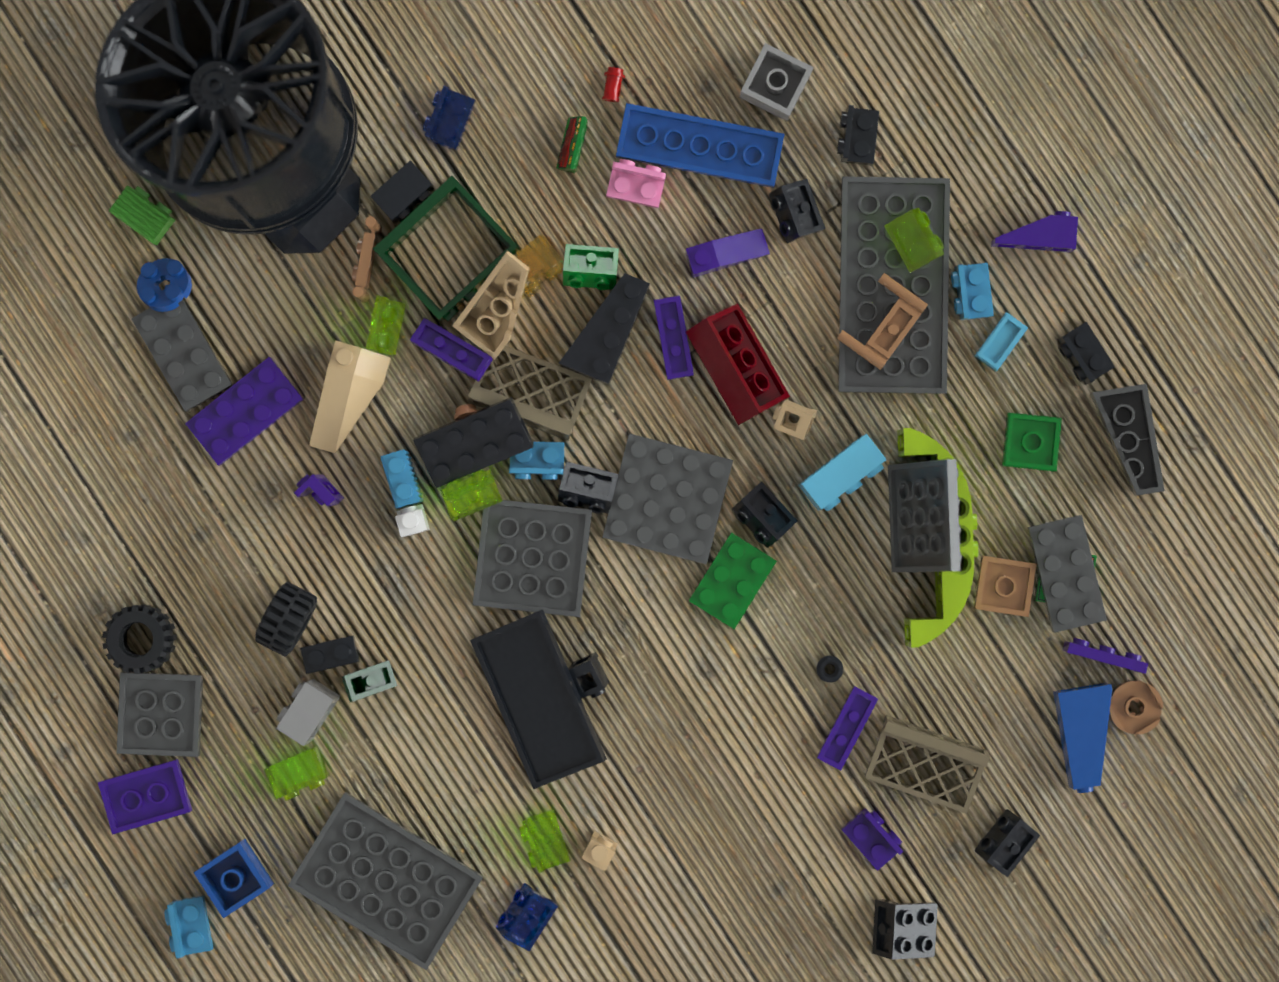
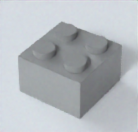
[739,43,814,121]
[276,679,340,746]

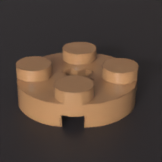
[1109,680,1163,735]

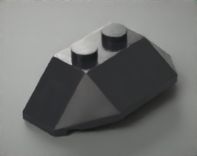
[265,168,361,254]

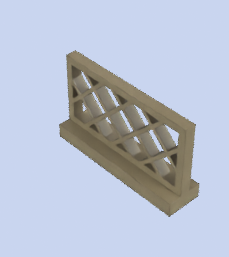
[468,346,592,441]
[865,715,990,814]

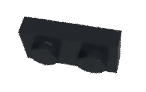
[300,635,360,674]

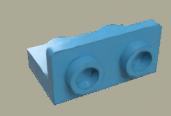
[951,263,994,321]
[509,442,565,480]
[165,895,214,959]

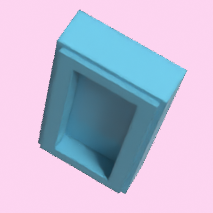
[974,312,1028,372]

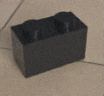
[370,160,434,224]

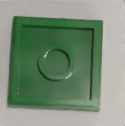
[1002,412,1062,472]

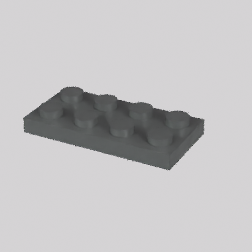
[131,299,233,412]
[1027,515,1107,633]

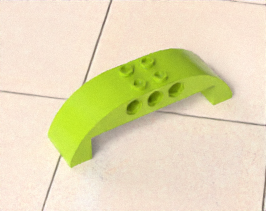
[897,428,978,648]

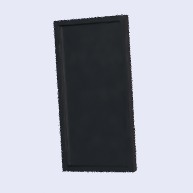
[470,609,607,789]

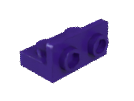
[294,474,344,506]
[841,808,903,871]

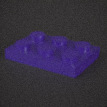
[98,759,193,835]

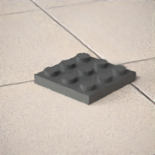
[117,672,203,757]

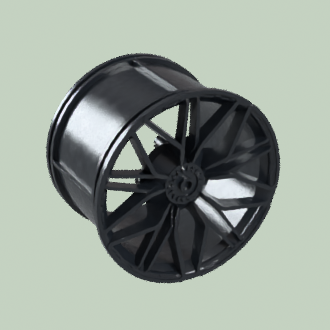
[95,0,358,235]

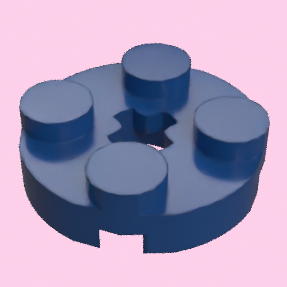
[137,258,192,312]

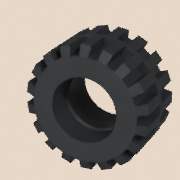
[255,582,317,657]
[102,605,177,674]

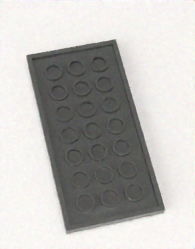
[838,176,950,394]

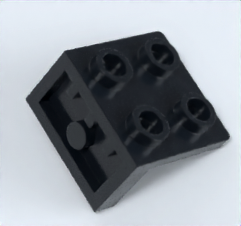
[872,899,938,960]

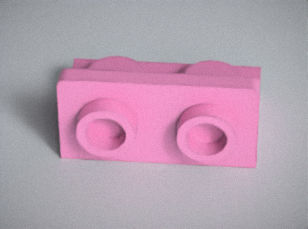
[606,159,666,209]

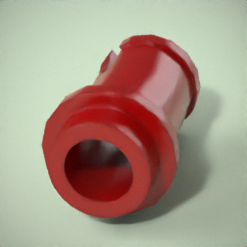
[602,67,625,103]

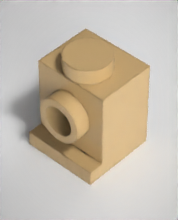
[772,400,818,440]
[581,831,618,871]

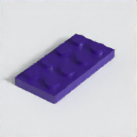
[185,357,304,466]

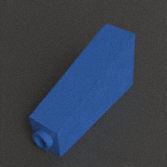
[1053,683,1112,793]

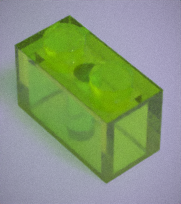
[264,746,330,801]

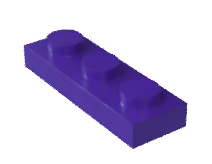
[654,296,694,380]
[410,318,493,382]
[1062,638,1149,674]
[816,686,878,771]

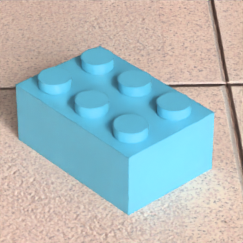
[798,434,887,511]

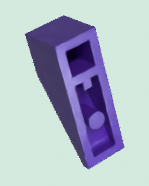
[991,211,1078,252]
[685,228,770,278]

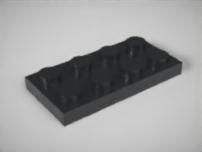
[413,397,534,488]

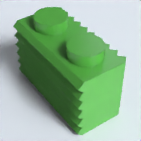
[109,185,175,246]

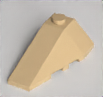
[453,251,530,359]
[309,340,391,453]

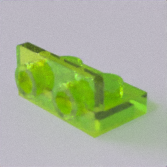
[884,208,944,273]
[366,295,406,356]
[440,470,503,521]
[519,809,571,873]

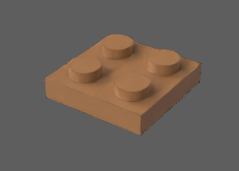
[974,556,1037,617]

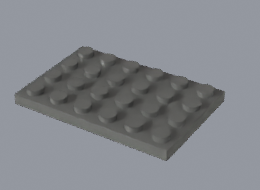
[288,792,483,971]

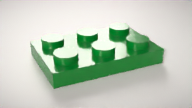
[689,532,777,629]

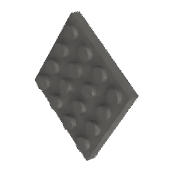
[602,433,733,564]
[888,459,962,572]
[473,498,592,617]

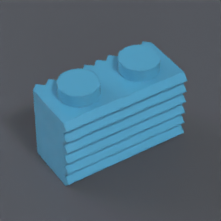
[380,449,424,509]

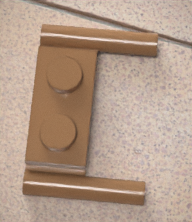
[352,216,382,303]
[836,273,928,370]

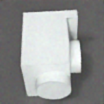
[395,504,430,537]

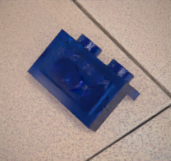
[422,85,476,151]
[496,883,558,951]

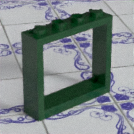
[373,176,520,322]

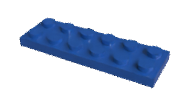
[616,103,785,188]

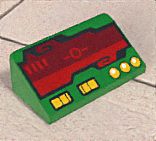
[556,116,588,174]

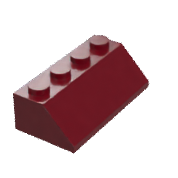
[685,303,790,426]

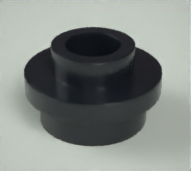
[816,655,844,683]

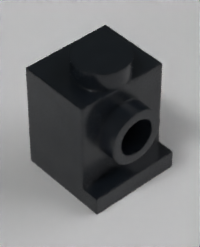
[568,652,609,699]

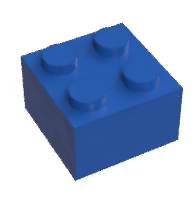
[194,839,274,918]

